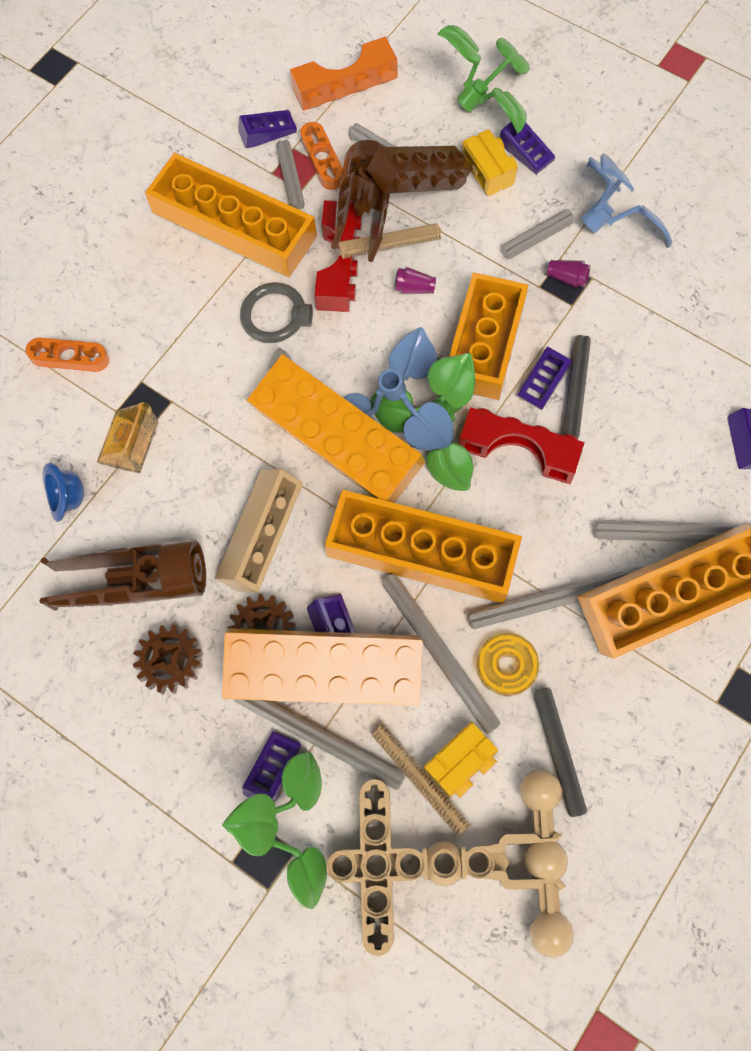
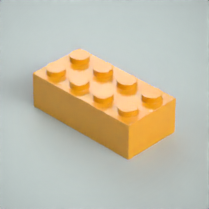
[449,272,529,400]

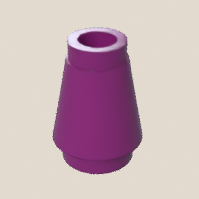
[547,259,591,288]
[394,266,436,294]

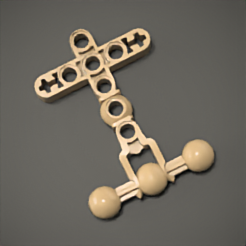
[326,769,574,958]

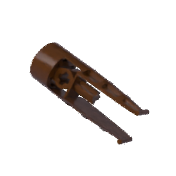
[331,139,390,262]
[39,539,206,611]

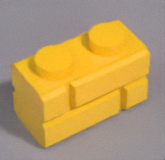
[462,129,518,196]
[423,722,499,798]

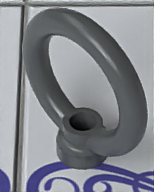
[240,282,313,343]

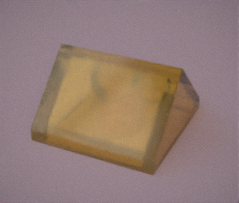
[97,402,159,474]

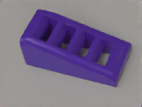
[238,110,297,148]
[500,122,556,175]
[517,346,572,410]
[242,731,301,803]

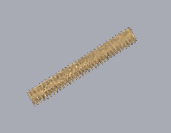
[338,223,442,259]
[371,724,471,837]

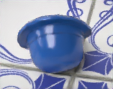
[42,463,84,522]

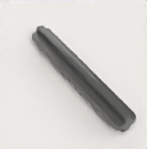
[563,335,591,438]
[534,688,587,817]

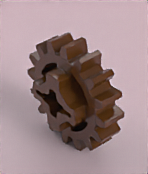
[227,594,297,631]
[133,625,203,694]

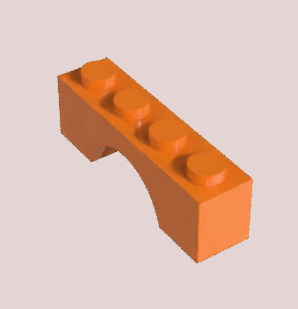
[290,36,398,111]

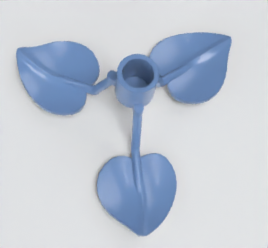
[581,153,672,248]
[343,327,454,451]

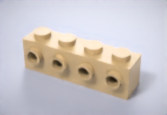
[214,469,303,593]

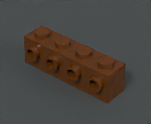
[367,145,473,194]

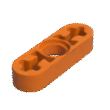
[300,122,343,190]
[25,337,109,372]

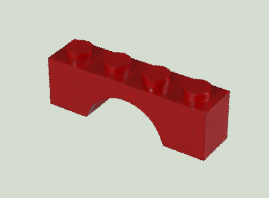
[314,200,362,312]
[459,407,585,485]

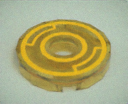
[476,633,540,697]

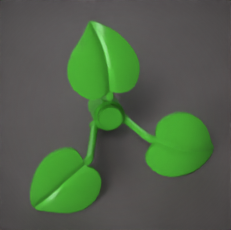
[437,25,530,134]
[370,353,475,491]
[222,751,327,909]

